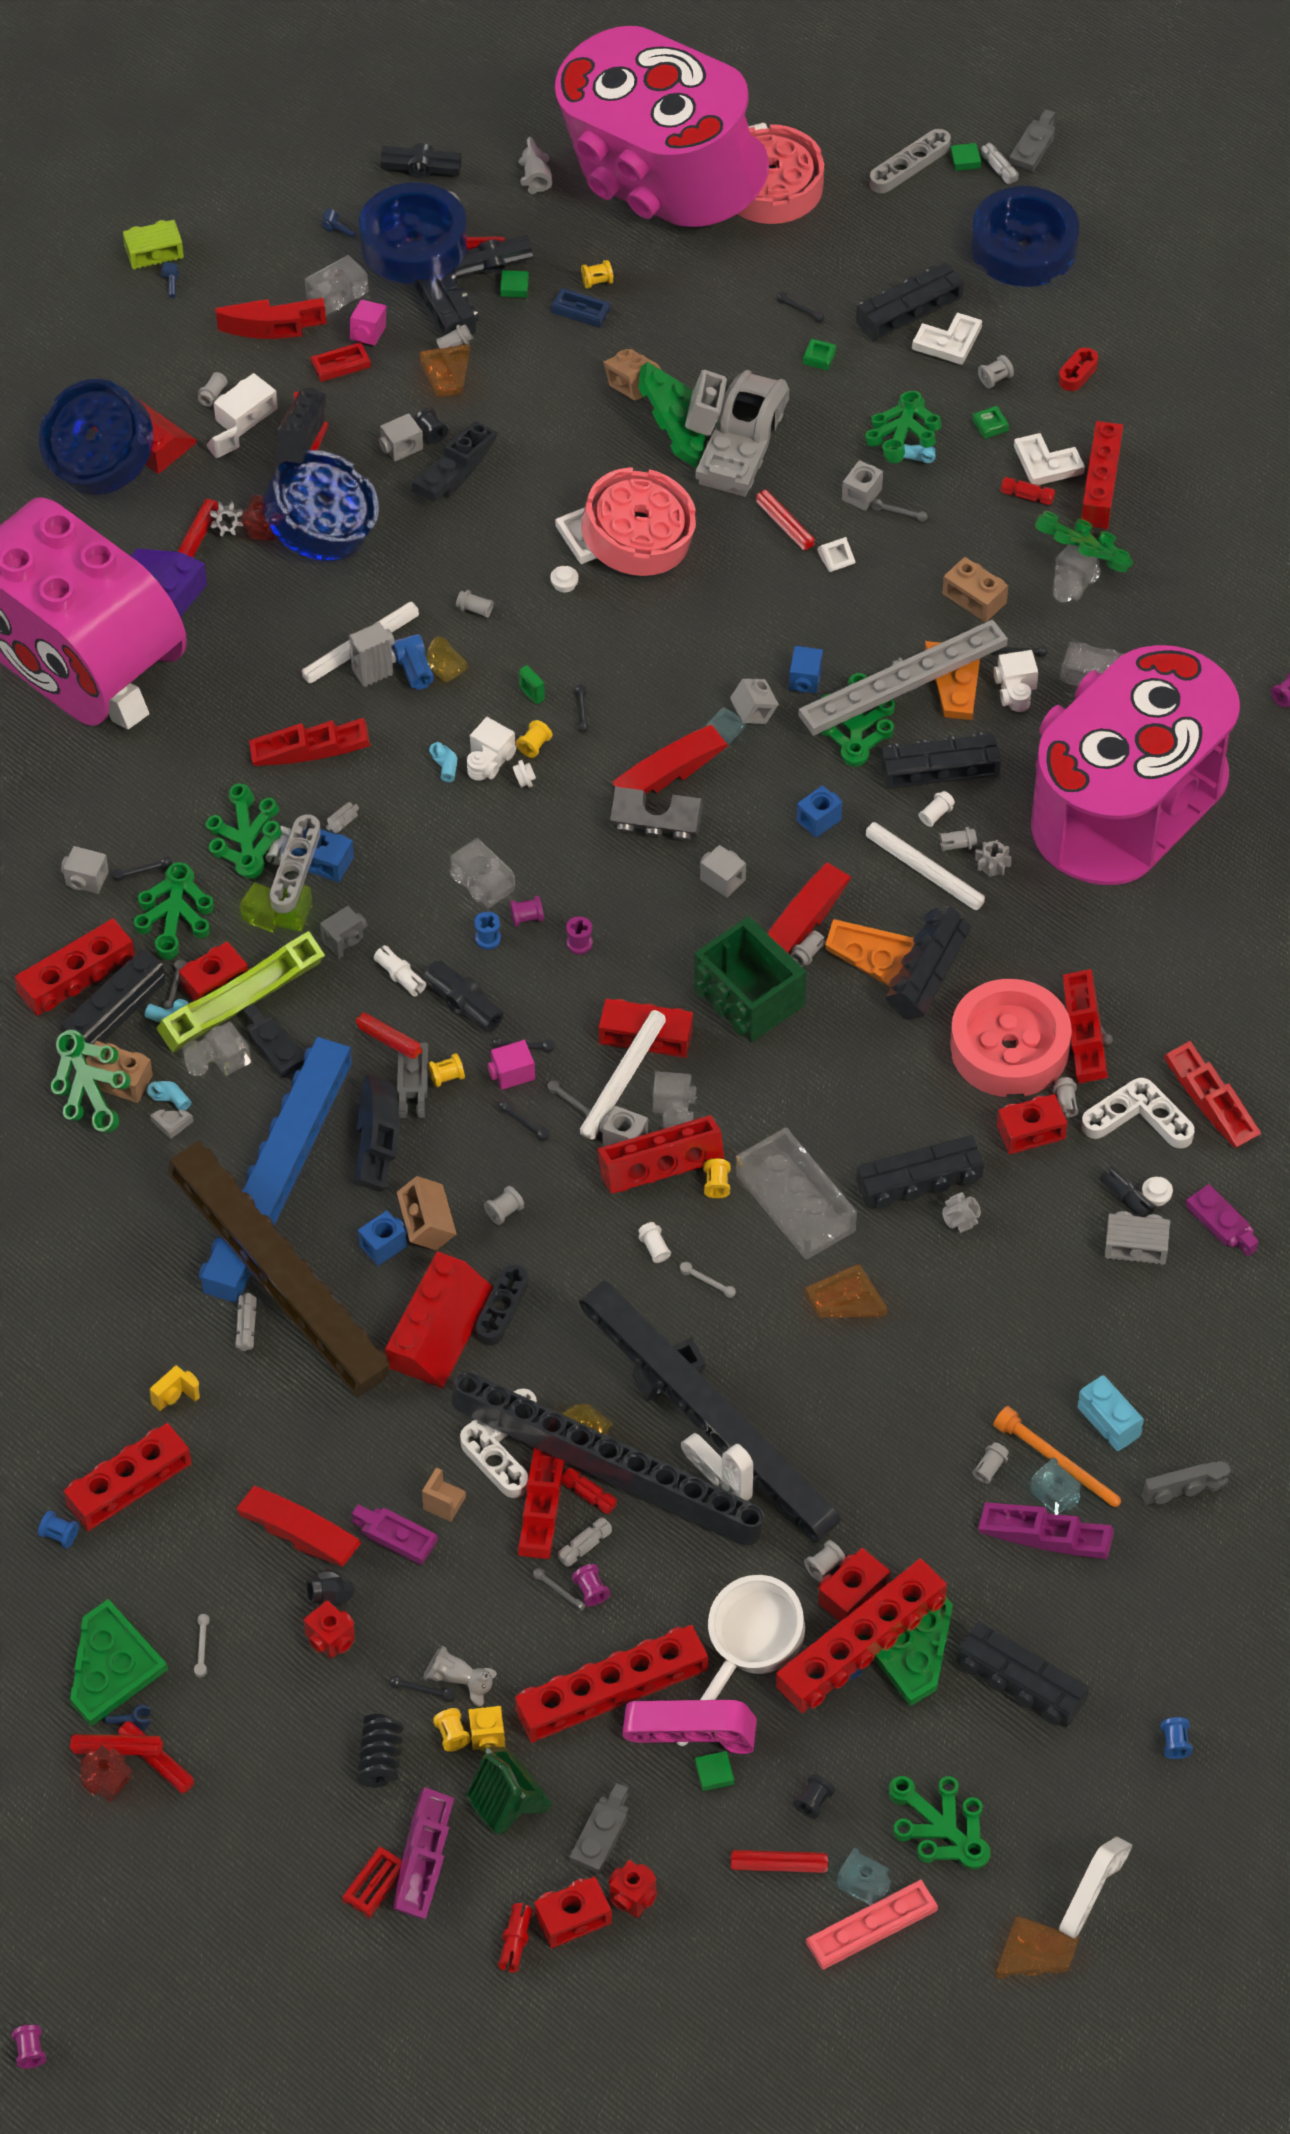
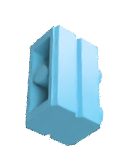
[1077,1375,1144,1451]

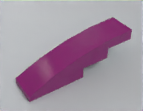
[978,1502,1114,1559]
[394,1787,455,1920]

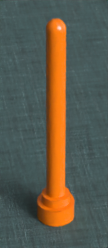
[993,1406,1121,1507]

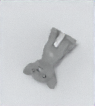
[519,137,552,194]
[423,1646,497,1707]

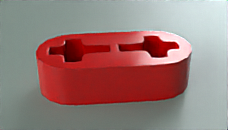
[1059,347,1098,391]

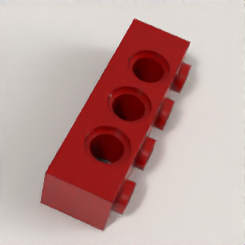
[1081,421,1123,529]
[14,918,135,1016]
[598,1115,725,1194]
[63,1423,192,1532]

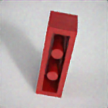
[599,999,693,1058]

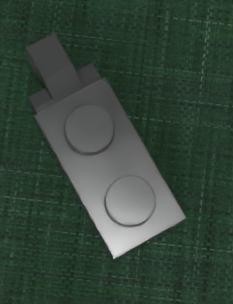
[1009,109,1056,172]
[569,1783,629,1874]

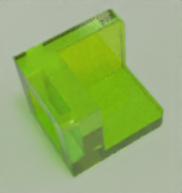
[240,882,284,932]
[274,886,312,932]

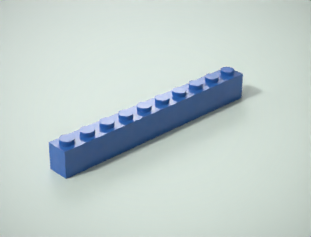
[199,1037,352,1303]

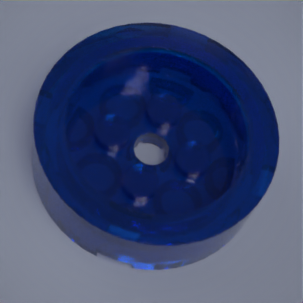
[359,182,467,283]
[971,186,1079,287]
[39,379,153,494]
[263,450,379,561]

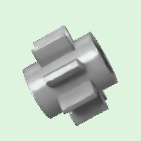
[210,501,244,536]
[975,840,1012,877]
[942,1192,981,1233]

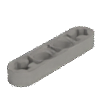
[869,129,951,193]
[270,814,321,913]

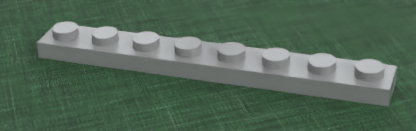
[799,619,1008,736]

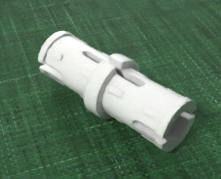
[374,946,426,996]

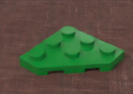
[638,362,706,468]
[858,1597,953,1706]
[70,1599,168,1727]

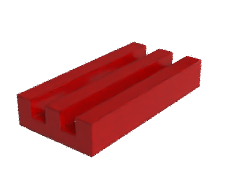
[310,342,371,382]
[342,1847,402,1919]

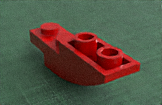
[215,298,327,339]

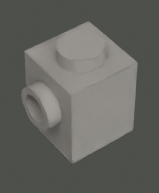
[730,679,779,724]
[700,845,746,898]
[61,846,109,894]

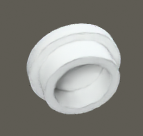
[551,566,578,593]
[513,760,536,788]
[1142,1177,1173,1206]

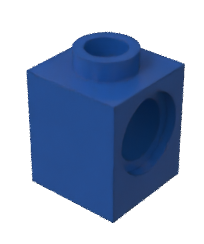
[789,646,823,693]
[796,785,842,838]
[358,1211,407,1266]

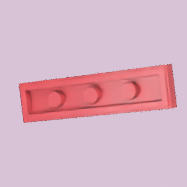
[806,1879,938,1970]

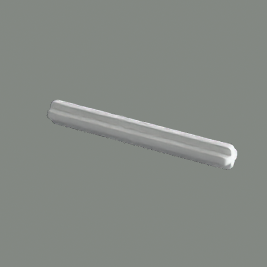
[302,602,419,683]
[866,822,985,910]
[580,1010,666,1140]

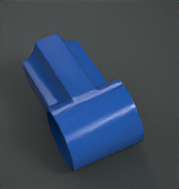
[392,634,434,690]

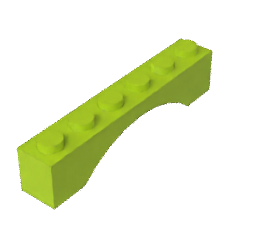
[156,931,325,1053]

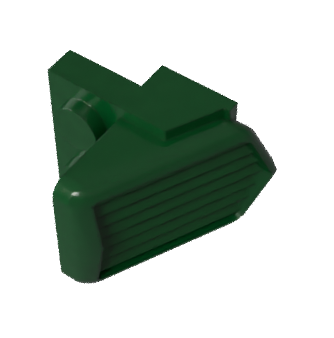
[466,1747,553,1834]

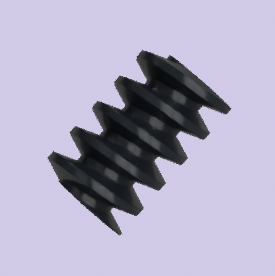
[357,1713,404,1788]

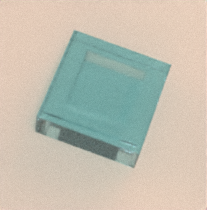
[706,707,746,744]

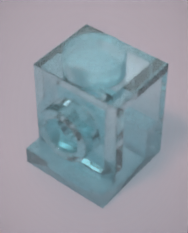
[1030,1457,1081,1515]
[837,1847,891,1905]

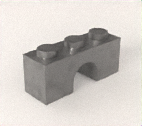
[610,787,703,841]

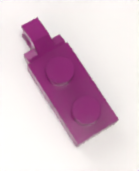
[1186,1184,1259,1257]
[351,1504,438,1565]

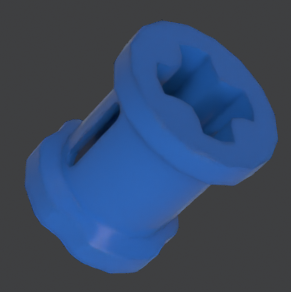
[474,912,501,950]
[38,1510,79,1549]
[1160,1717,1193,1759]

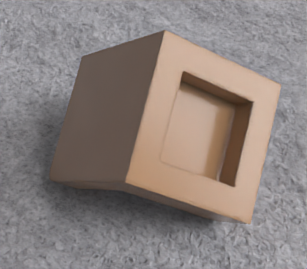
[422,1467,466,1522]

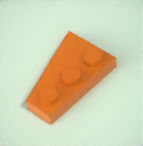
[925,641,980,720]
[826,919,915,988]

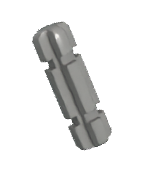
[981,143,1019,185]
[326,802,359,833]
[235,1293,257,1351]
[558,1518,612,1567]

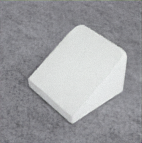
[207,426,240,458]
[817,537,856,572]

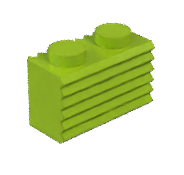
[123,220,184,270]

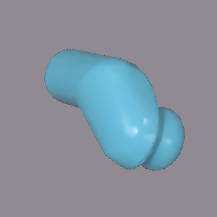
[903,444,936,463]
[429,742,458,782]
[145,999,189,1023]
[147,1081,192,1111]

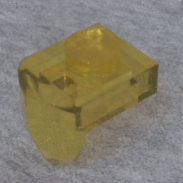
[426,636,468,683]
[562,1404,613,1435]

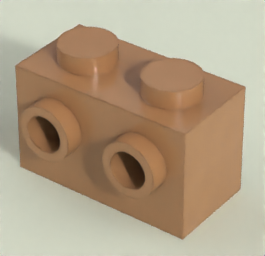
[603,349,660,400]
[942,557,1008,623]
[86,1041,153,1103]
[397,1176,457,1250]

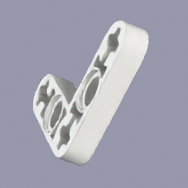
[1081,1078,1194,1148]
[460,1389,537,1498]
[681,1433,753,1501]
[1059,1837,1132,1939]

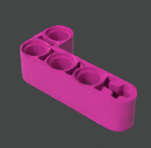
[622,1700,757,1754]

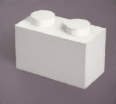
[214,373,278,437]

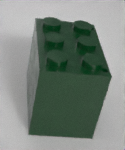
[693,916,807,1043]

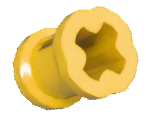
[581,260,613,289]
[516,720,553,758]
[428,1053,465,1087]
[703,1159,731,1198]
[433,1708,471,1752]

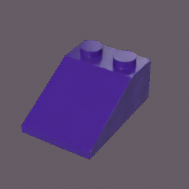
[131,548,207,617]

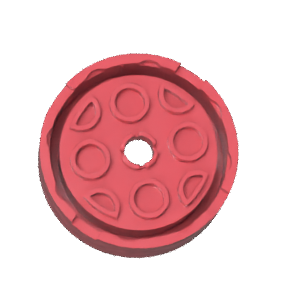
[737,125,824,224]
[581,467,696,576]
[950,979,1071,1097]

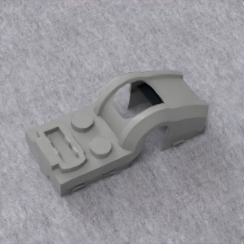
[696,370,789,497]

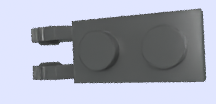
[397,1043,429,1118]
[1142,1460,1231,1505]

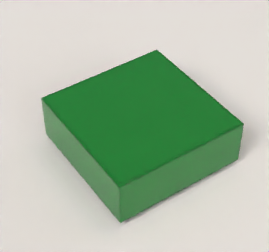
[950,143,981,171]
[500,270,529,298]
[803,339,837,371]
[972,406,1009,439]
[519,665,545,704]
[695,1751,734,1792]

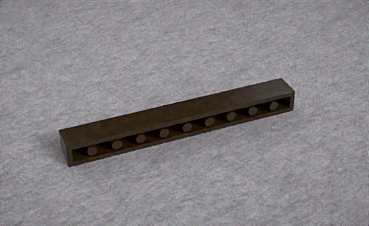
[168,1141,390,1398]

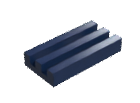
[551,288,611,328]

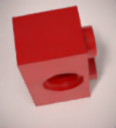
[179,941,248,1002]
[997,1094,1067,1155]
[818,1548,891,1622]
[534,1877,612,1949]

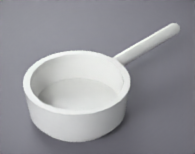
[676,1575,805,1746]

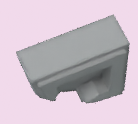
[150,1109,193,1139]

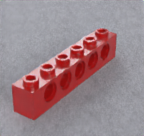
[776,1558,947,1713]
[515,1625,708,1743]

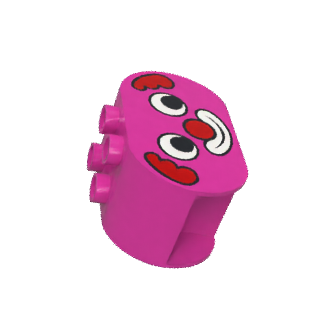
[555,26,769,227]
[0,497,187,726]
[1031,645,1240,885]

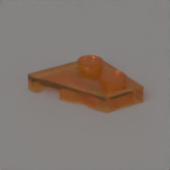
[419,344,470,398]
[805,1264,888,1317]
[996,1916,1080,1979]

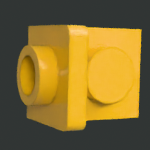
[149,1365,200,1411]
[468,1706,505,1752]

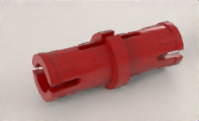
[498,1903,533,1973]

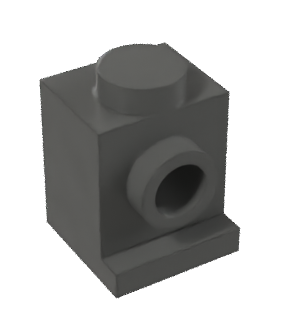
[320,906,368,959]

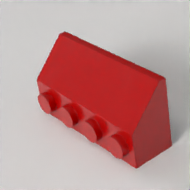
[77,382,197,474]
[385,1251,494,1389]

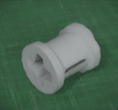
[978,355,1014,389]
[484,1186,524,1225]
[804,1540,846,1582]

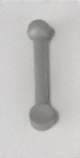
[680,1262,736,1298]
[194,1614,210,1678]

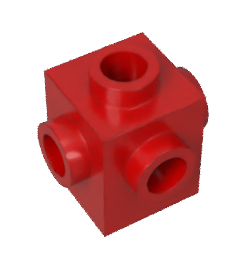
[304,1600,355,1659]
[608,1860,658,1919]

